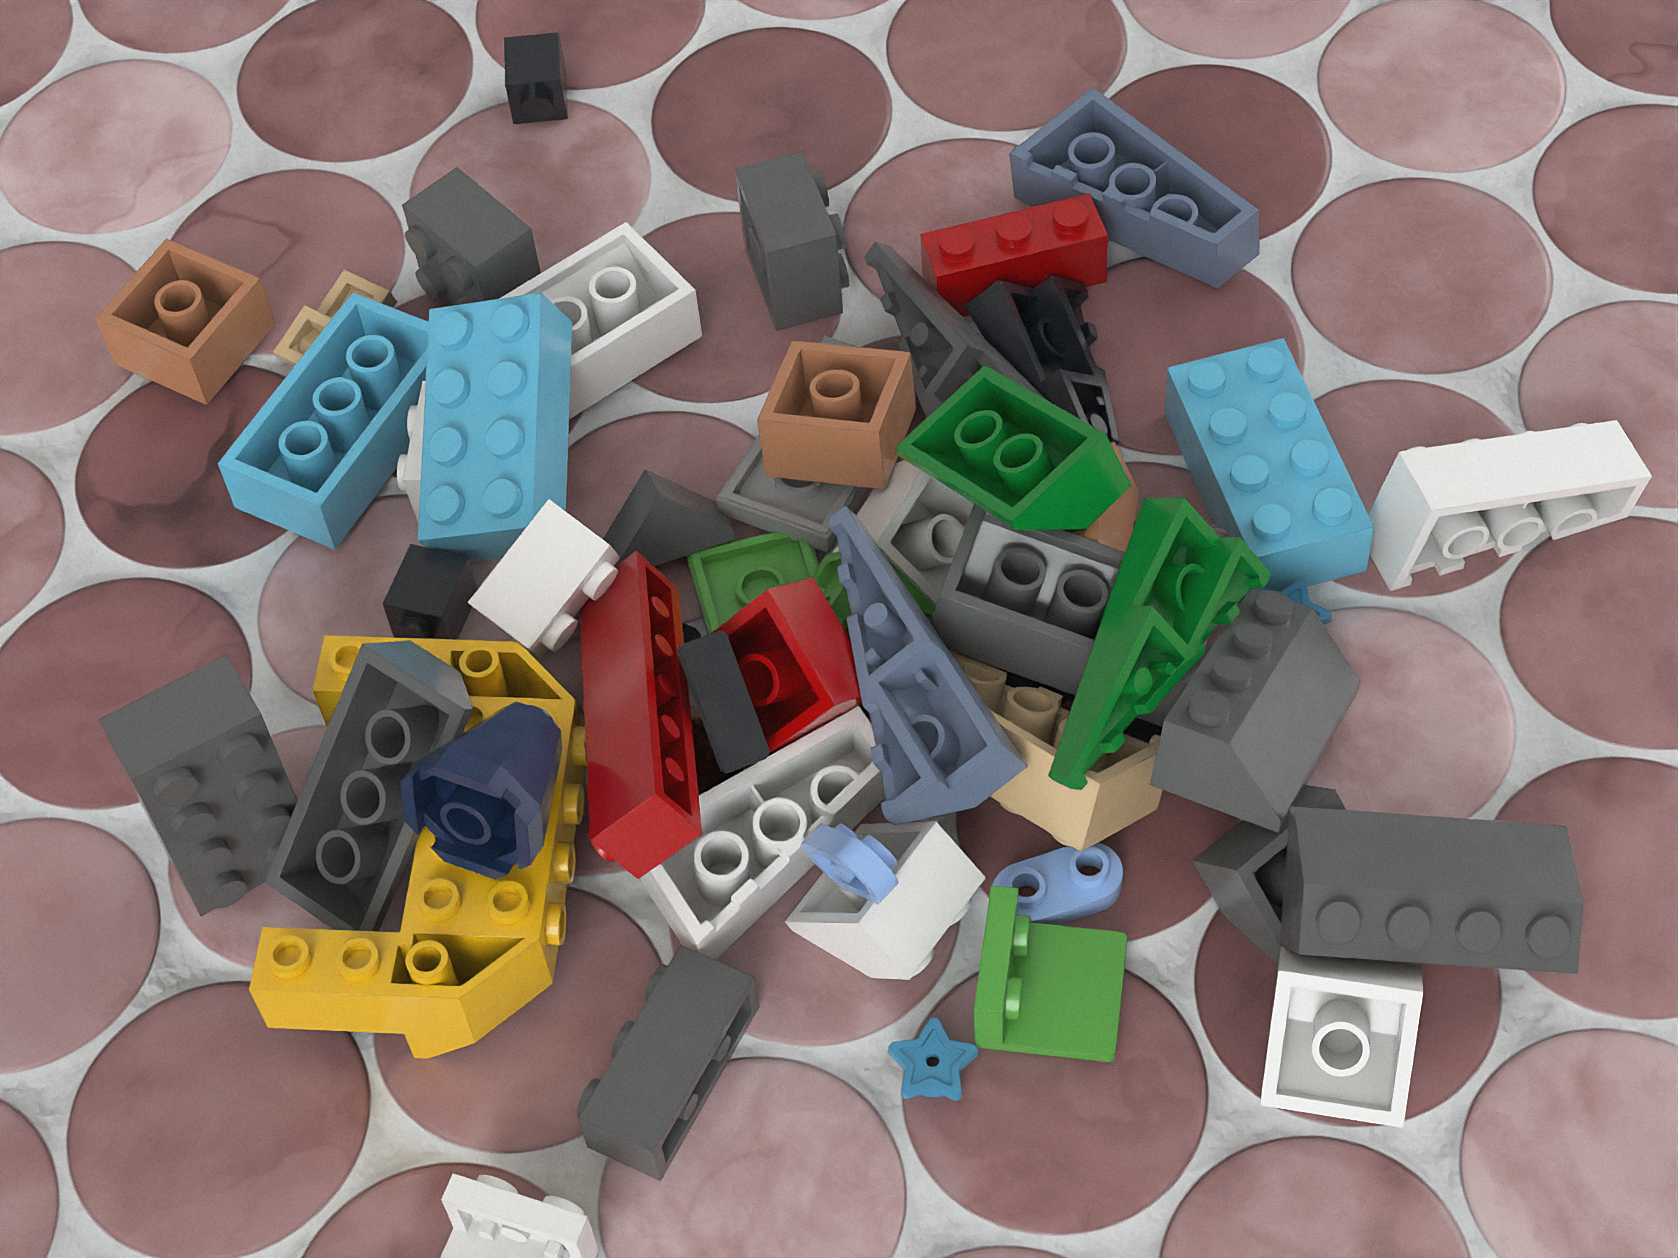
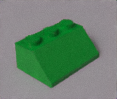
[894,365,1132,530]

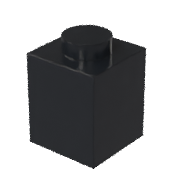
[504,32,568,124]
[383,544,478,640]

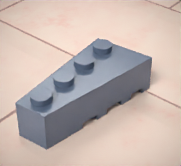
[1009,88,1259,289]

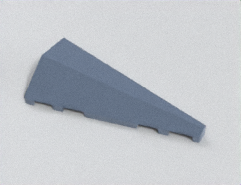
[828,506,1028,825]

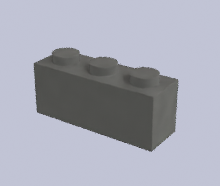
[577,945,759,1181]

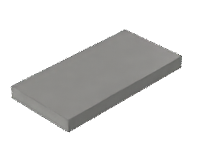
[716,335,920,552]

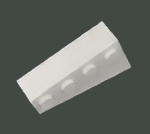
[1368,420,1652,591]
[640,706,885,960]

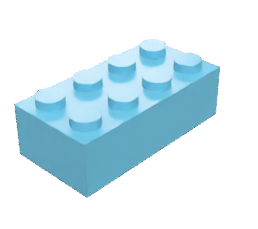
[218,292,429,550]
[418,293,572,562]
[1164,338,1374,591]

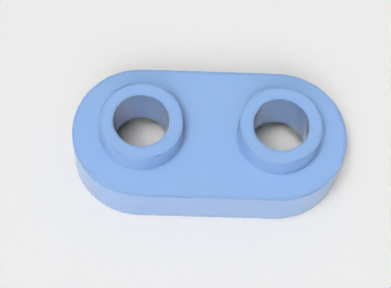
[801,823,899,904]
[993,842,1123,925]

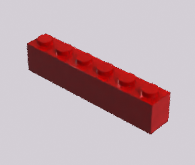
[579,551,702,879]

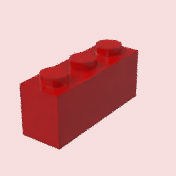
[920,193,1108,317]

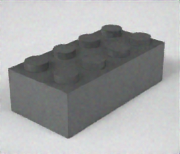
[98,655,298,916]

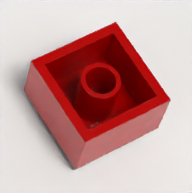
[712,577,862,769]

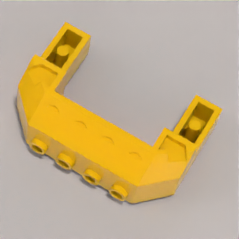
[249,635,587,1059]

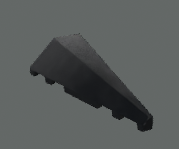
[965,275,1136,529]

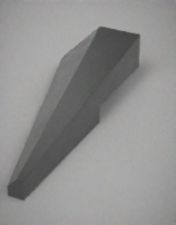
[864,241,1046,418]

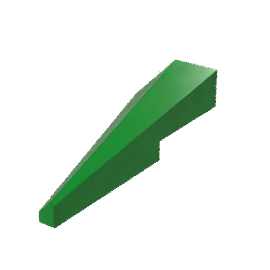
[1048,497,1272,790]

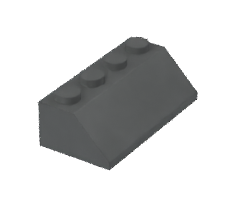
[930,504,1208,727]
[1149,589,1360,833]
[265,640,473,932]
[1280,806,1583,974]

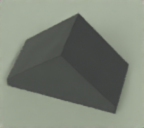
[603,469,736,567]

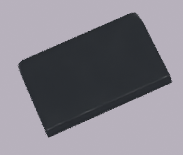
[677,631,769,774]

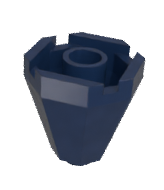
[400,701,562,880]

